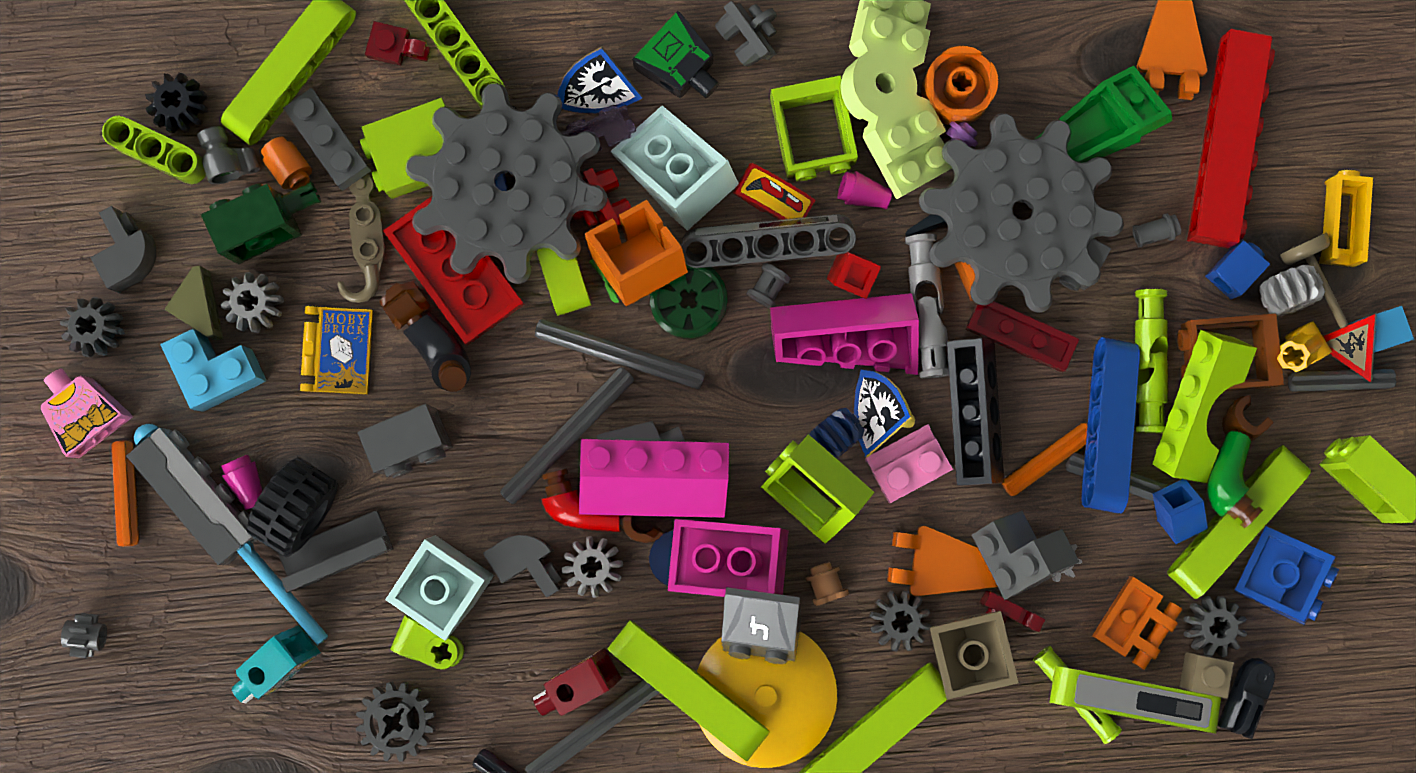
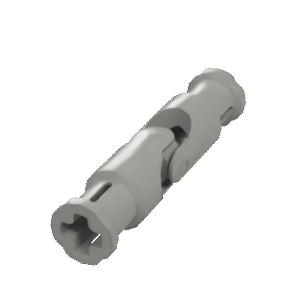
[905,234,949,379]

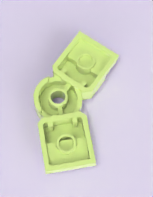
[841,0,952,199]

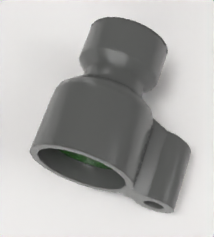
[197,126,261,184]

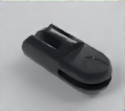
[1218,658,1275,739]

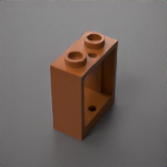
[1177,313,1284,391]

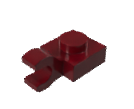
[365,21,431,66]

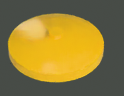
[697,631,837,768]

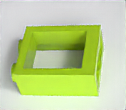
[770,75,858,182]
[761,434,874,544]
[1319,435,1416,523]

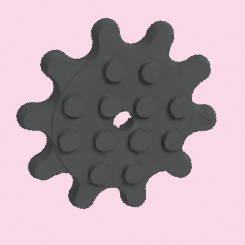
[405,83,607,284]
[919,113,1124,312]

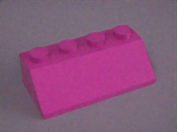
[579,439,729,518]

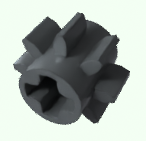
[61,613,107,658]

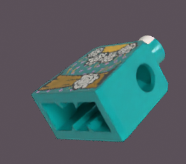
[232,625,321,703]

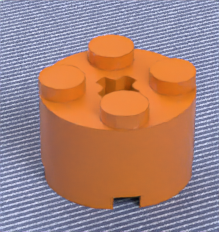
[921,46,998,125]

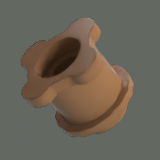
[805,562,849,606]

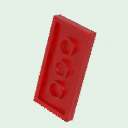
[383,196,525,346]

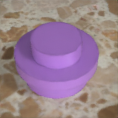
[946,121,978,147]

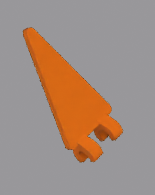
[1137,0,1207,100]
[887,526,998,596]

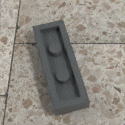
[283,88,371,191]

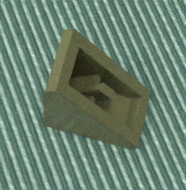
[164,265,223,340]

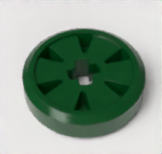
[650,264,728,339]

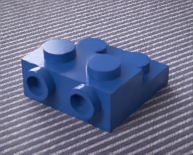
[1235,526,1339,626]

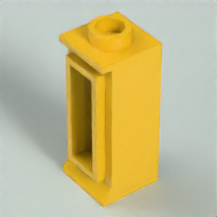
[1319,170,1373,267]

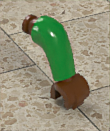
[1207,395,1274,529]

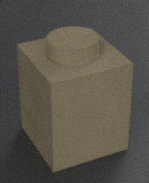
[1179,652,1234,698]

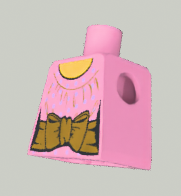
[41,369,133,458]

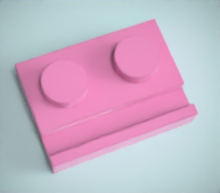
[865,424,953,503]

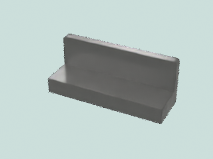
[278,511,394,593]

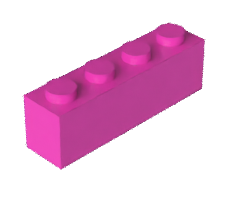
[770,293,919,375]

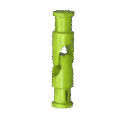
[1135,289,1168,433]

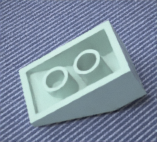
[611,105,739,231]

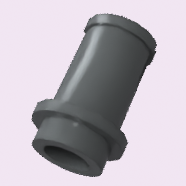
[1132,213,1181,247]

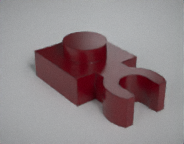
[979,591,1046,632]

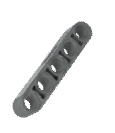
[681,214,856,268]

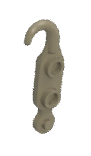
[338,174,386,303]

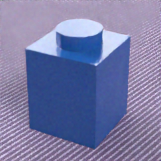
[1205,240,1270,300]
[1152,479,1208,544]

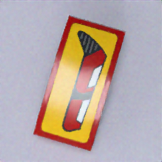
[733,163,816,220]

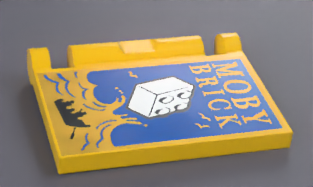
[300,306,373,395]

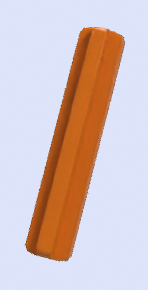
[1002,423,1088,496]
[111,441,139,547]

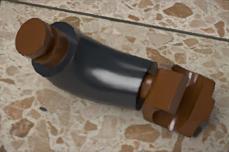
[380,281,471,392]

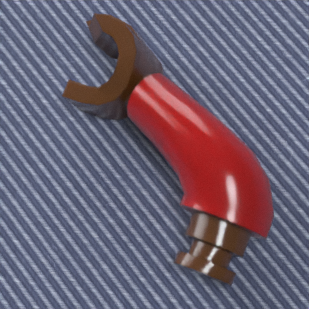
[541,468,665,543]

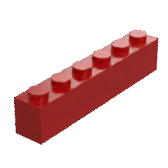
[1187,29,1275,248]

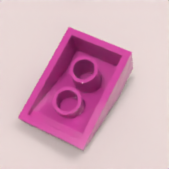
[668,519,789,597]

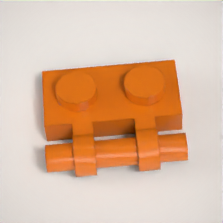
[1092,576,1183,670]

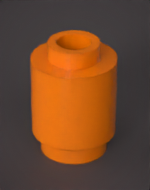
[261,136,312,190]

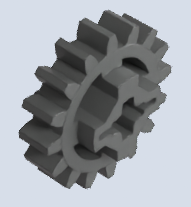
[356,681,436,762]

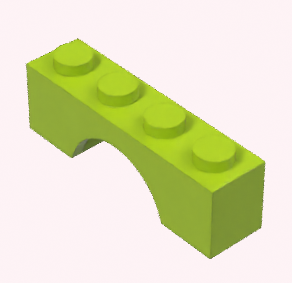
[1152,330,1257,483]

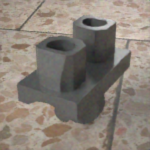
[715,1,777,67]

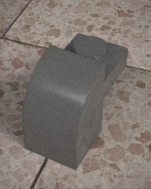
[90,206,156,293]
[483,535,562,598]

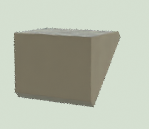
[929,611,1019,700]

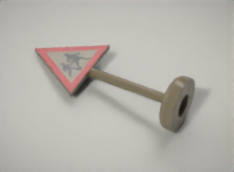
[1280,233,1377,382]

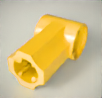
[1277,321,1332,372]

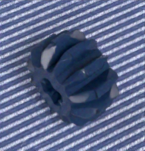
[809,408,865,459]

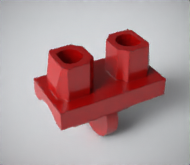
[573,168,632,229]

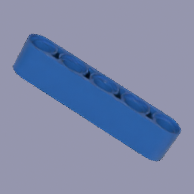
[1082,337,1140,514]

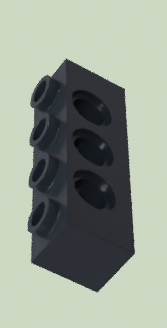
[947,338,1005,486]

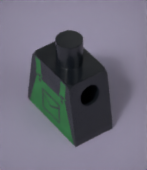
[632,11,719,99]

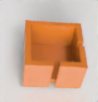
[585,200,688,307]

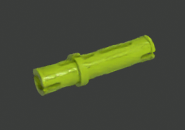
[1033,646,1122,744]

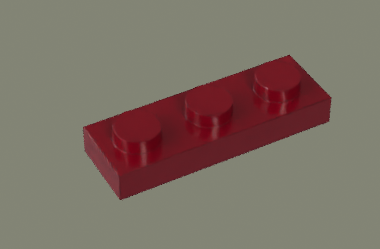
[965,301,1079,373]

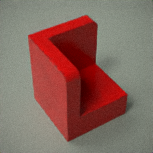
[827,251,881,299]

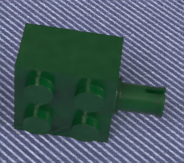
[201,181,321,265]

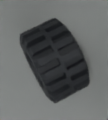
[247,457,338,557]

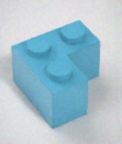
[160,329,267,412]

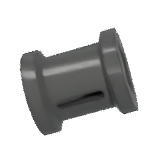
[746,263,791,308]

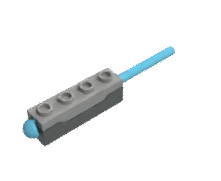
[126,424,329,646]

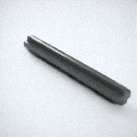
[535,319,705,389]
[500,367,634,504]
[525,680,660,773]

